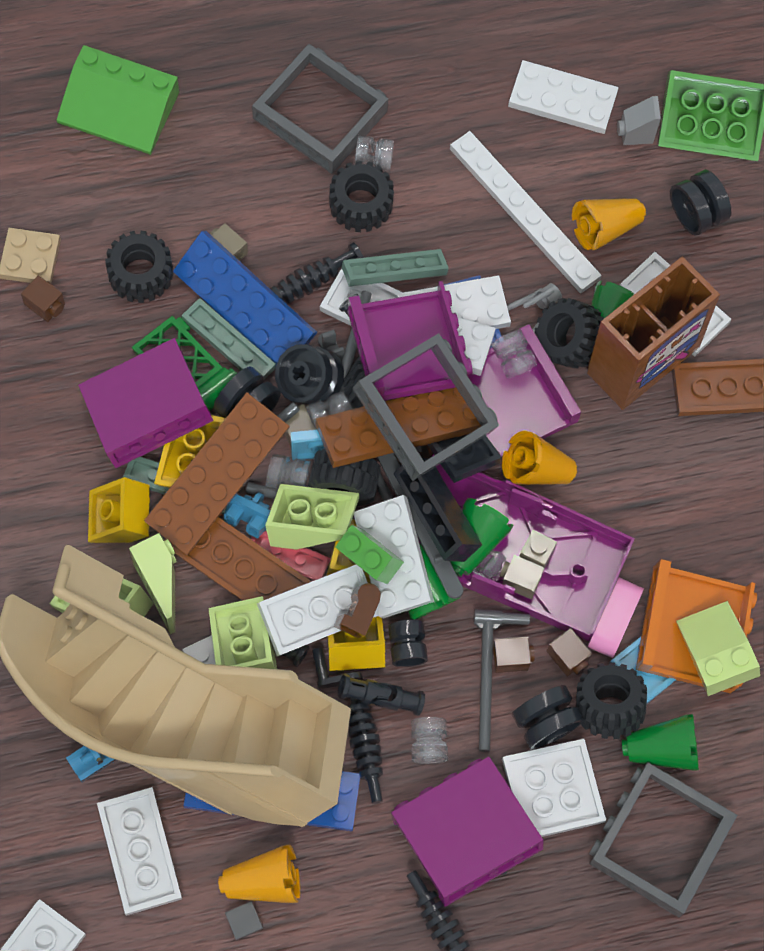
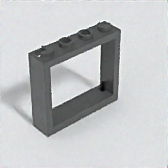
[252,44,388,174]
[352,333,499,481]
[589,763,738,918]

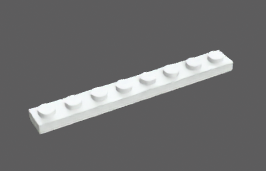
[450,131,601,294]

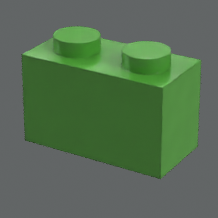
[335,525,404,584]

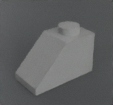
[617,96,661,145]

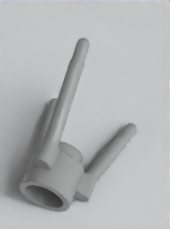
[507,283,562,335]

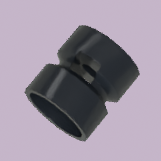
[388,620,428,667]

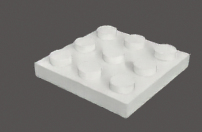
[502,739,606,837]

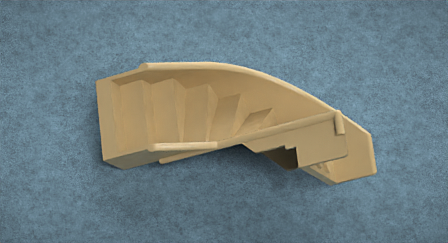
[0,545,351,827]

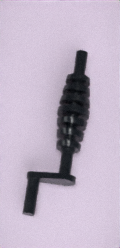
[270,242,364,303]
[312,648,383,804]
[406,870,470,951]

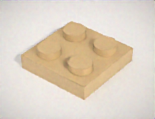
[0,228,61,284]

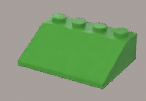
[57,45,179,155]
[658,70,764,161]

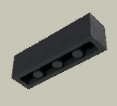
[393,457,482,562]

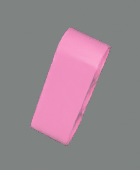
[588,577,644,659]

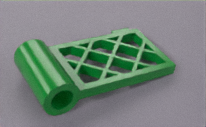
[132,316,237,412]

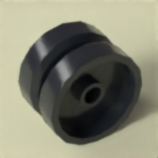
[670,169,732,236]
[275,344,344,405]
[213,366,281,418]
[512,685,585,750]

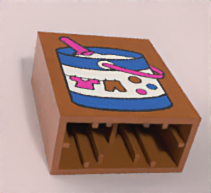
[587,256,720,410]

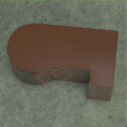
[333,583,381,638]

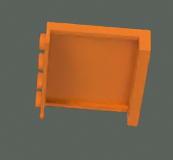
[635,559,757,694]

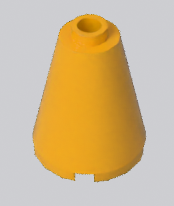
[572,199,646,250]
[502,430,577,485]
[218,844,300,903]

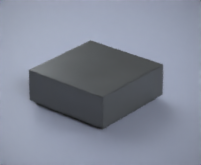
[225,901,263,941]

